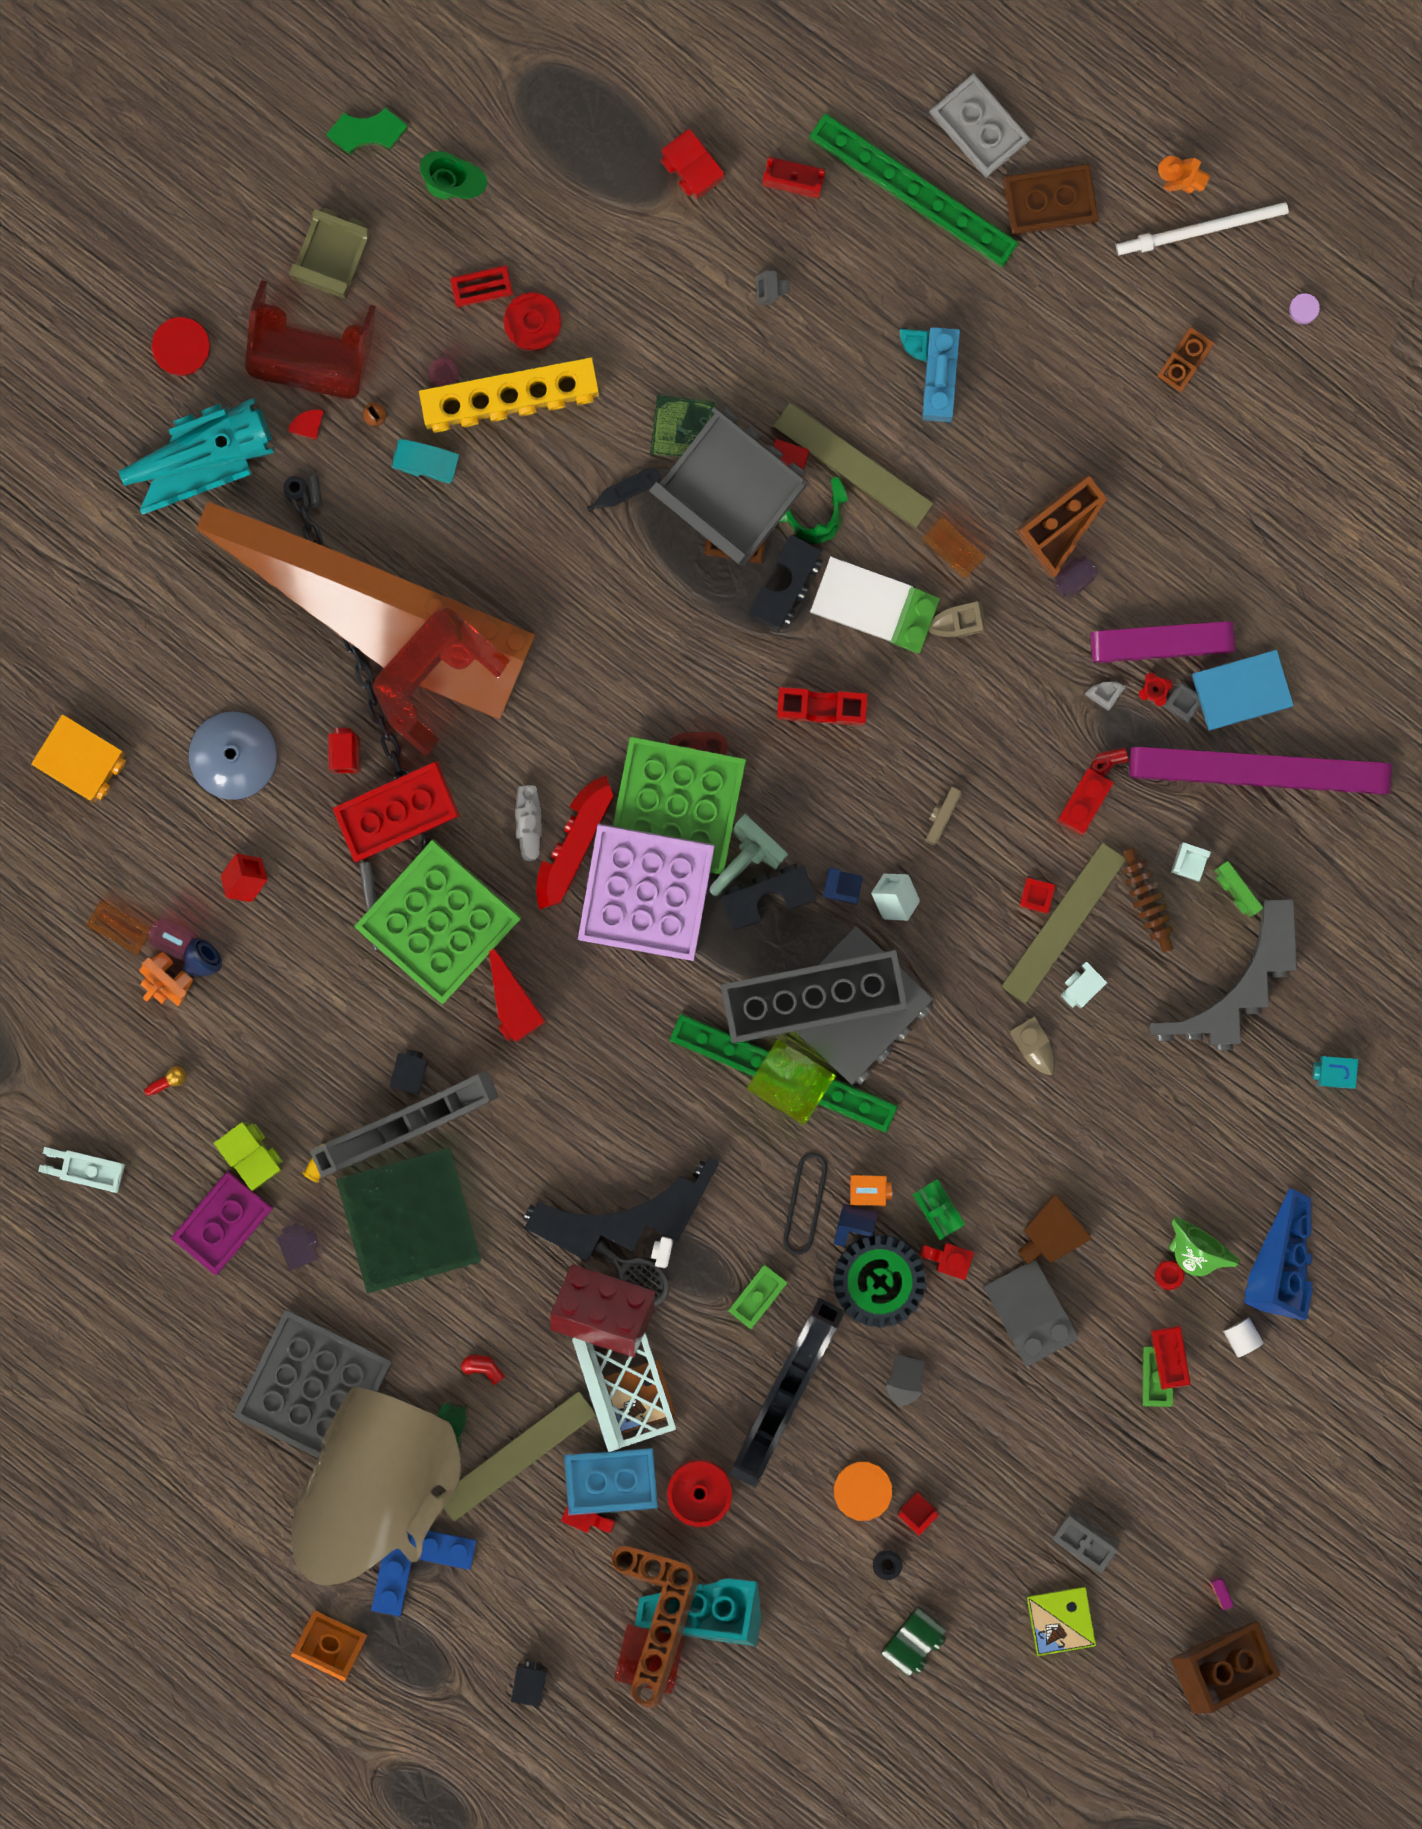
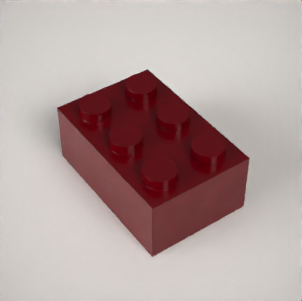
[550,1264,655,1358]

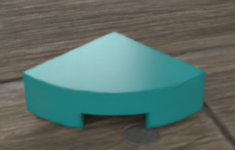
[900,329,929,361]

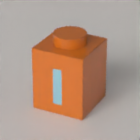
[850,1175,892,1206]

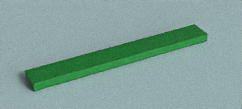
[809,113,1019,268]
[669,1014,898,1133]

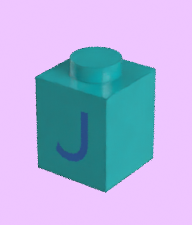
[1312,1056,1358,1089]

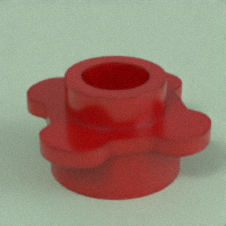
[1139,673,1172,706]

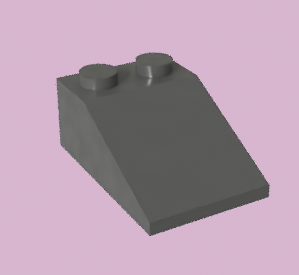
[983,1259,1079,1367]

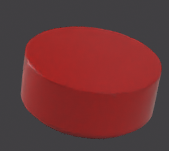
[1154,1260,1185,1290]

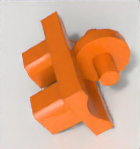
[1158,156,1210,193]
[139,952,193,1007]

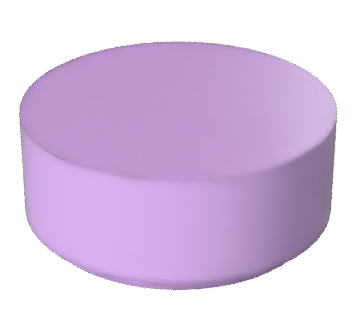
[1289,293,1320,324]

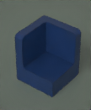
[823,868,863,905]
[833,1203,878,1247]

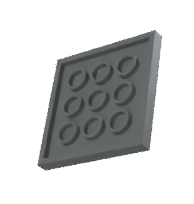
[233,1309,392,1458]

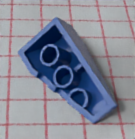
[1244,1189,1312,1320]

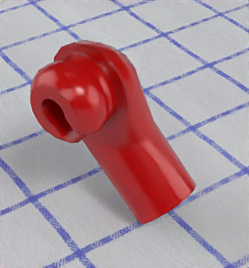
[461,1354,505,1386]

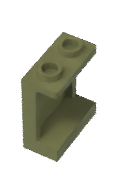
[289,208,371,300]

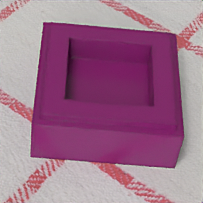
[1209,1576,1234,1610]

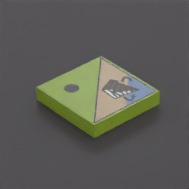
[1026,1586,1096,1656]

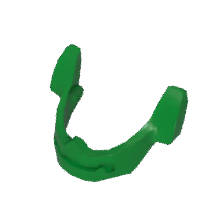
[779,476,848,544]

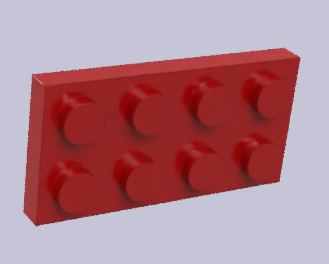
[332,762,461,862]

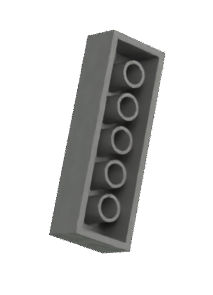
[721,950,908,1044]

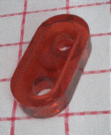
[670,732,728,755]

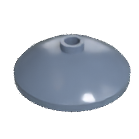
[189,712,277,800]

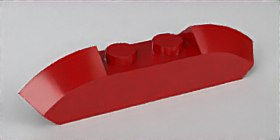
[536,775,614,910]

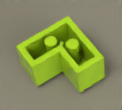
[214,1122,283,1191]

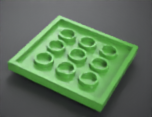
[613,736,746,875]
[354,839,521,1005]

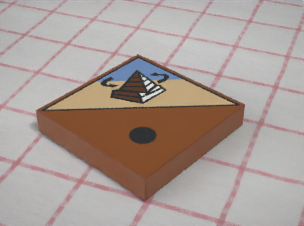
[603,1359,676,1433]

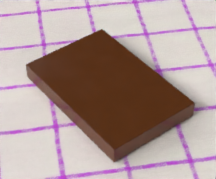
[1002,163,1099,236]

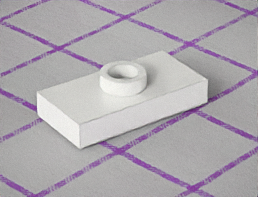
[651,1236,674,1268]

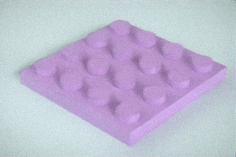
[578,823,715,961]

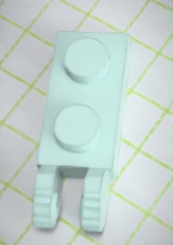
[38,1147,125,1193]

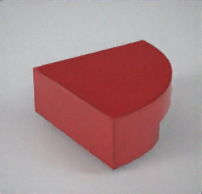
[288,410,324,440]

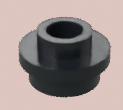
[873,1550,902,1580]

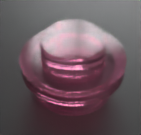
[429,358,458,387]

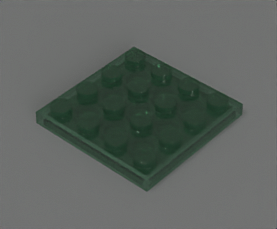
[336,1148,482,1294]

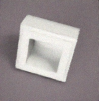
[1223,1317,1264,1357]

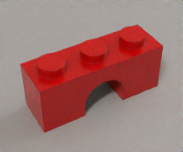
[777,687,868,726]

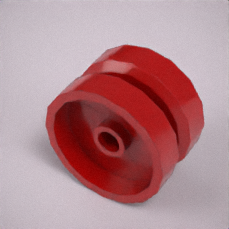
[667,1459,732,1527]

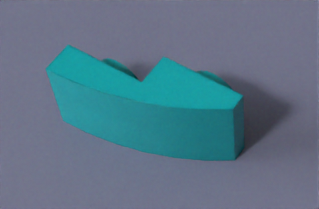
[391,439,459,484]

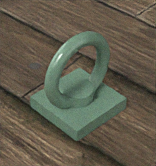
[710,814,788,896]

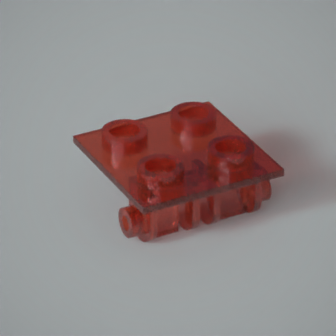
[614,1624,685,1694]

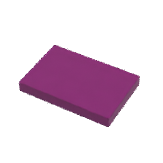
[171,1170,274,1276]

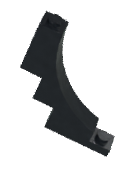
[522,1157,719,1261]

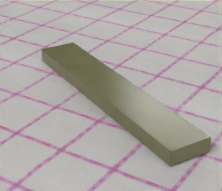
[773,403,933,529]
[1001,842,1126,1004]
[437,1391,596,1521]

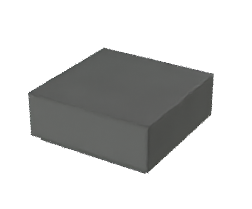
[1163,682,1200,723]

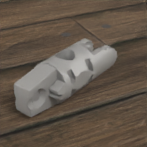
[515,785,543,862]

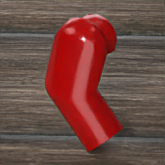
[1090,748,1128,777]

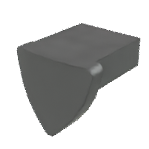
[886,1355,925,1407]

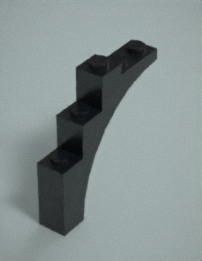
[729,1297,845,1488]

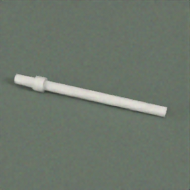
[1116,202,1289,255]

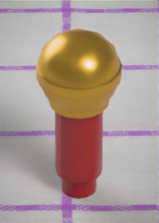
[144,1066,187,1096]

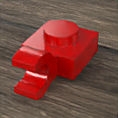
[919,1243,974,1280]
[561,1505,616,1533]

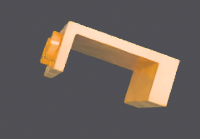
[31,714,126,803]

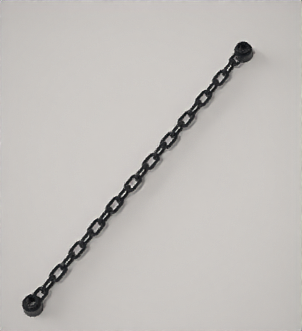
[283,476,432,851]

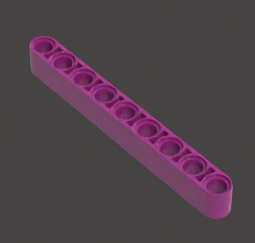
[1129,747,1392,794]

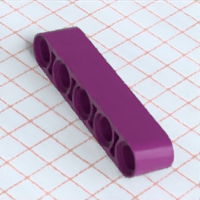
[1090,621,1236,663]

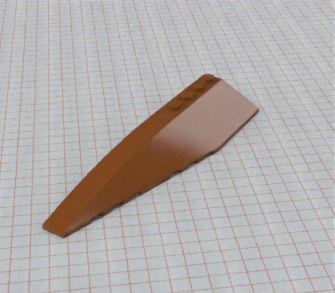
[196,501,535,720]

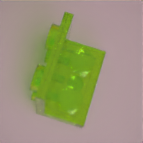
[747,1040,836,1126]

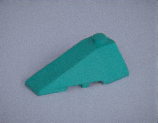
[635,1578,761,1646]

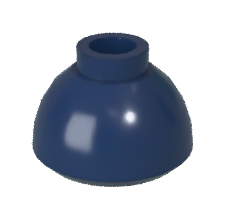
[182,938,222,977]

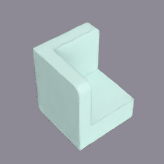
[1171,842,1211,882]
[871,874,920,921]

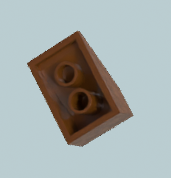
[1171,1621,1280,1714]

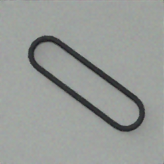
[784,1153,827,1255]

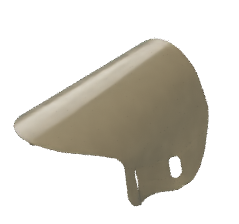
[289,1387,461,1585]

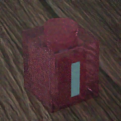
[148,917,197,961]

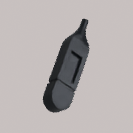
[587,467,660,512]

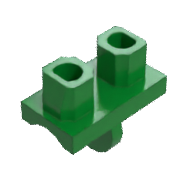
[912,1179,965,1240]

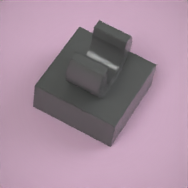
[755,271,790,305]

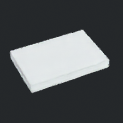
[810,557,913,642]

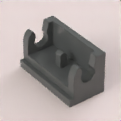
[1052,1508,1119,1573]

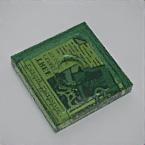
[650,395,715,458]

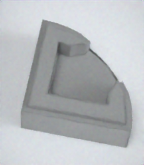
[1085,682,1126,711]

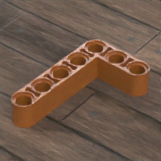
[611,1546,698,1708]

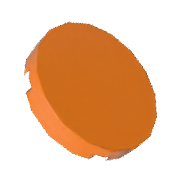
[834,1461,892,1521]

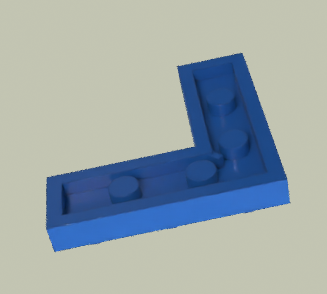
[371,1530,477,1616]

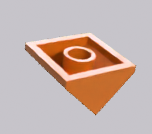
[291,1610,367,1681]

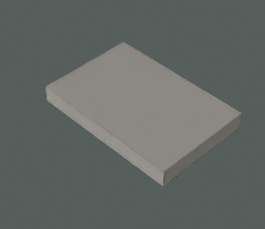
[929,73,1031,178]

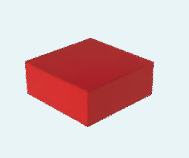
[1019,878,1055,914]

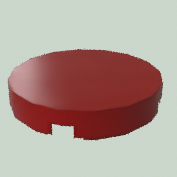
[503,292,562,352]
[151,317,211,377]

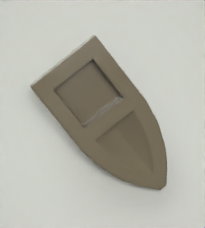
[928,601,987,638]
[1009,1016,1054,1075]

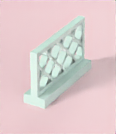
[572,1333,676,1452]

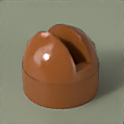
[363,402,387,427]

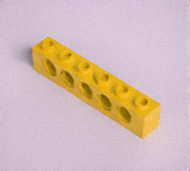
[419,357,599,432]

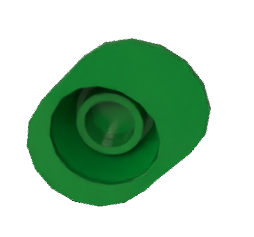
[419,151,488,200]

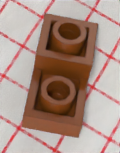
[1157,327,1215,392]

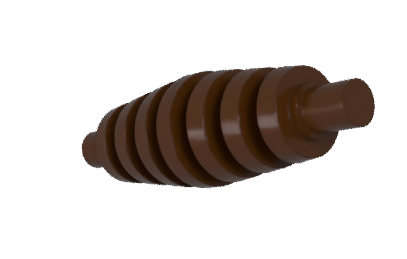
[1123,847,1174,953]

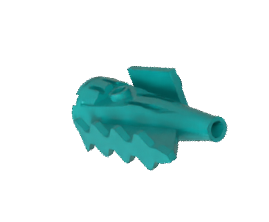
[118,397,275,515]

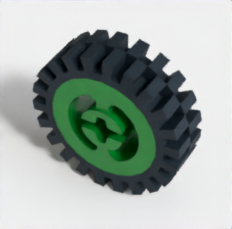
[833,1234,926,1328]

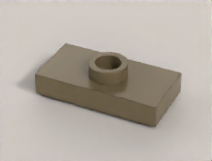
[925,787,962,846]

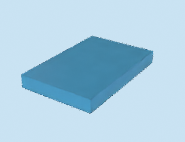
[1192,650,1294,731]
[564,1448,658,1515]

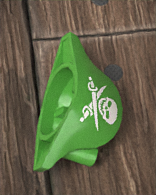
[1169,1216,1241,1276]

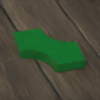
[326,108,409,155]

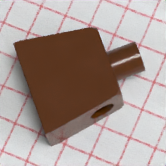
[1017,1195,1092,1265]

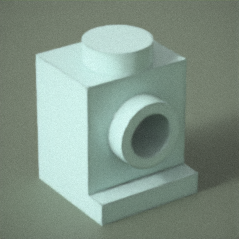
[1060,962,1107,1008]

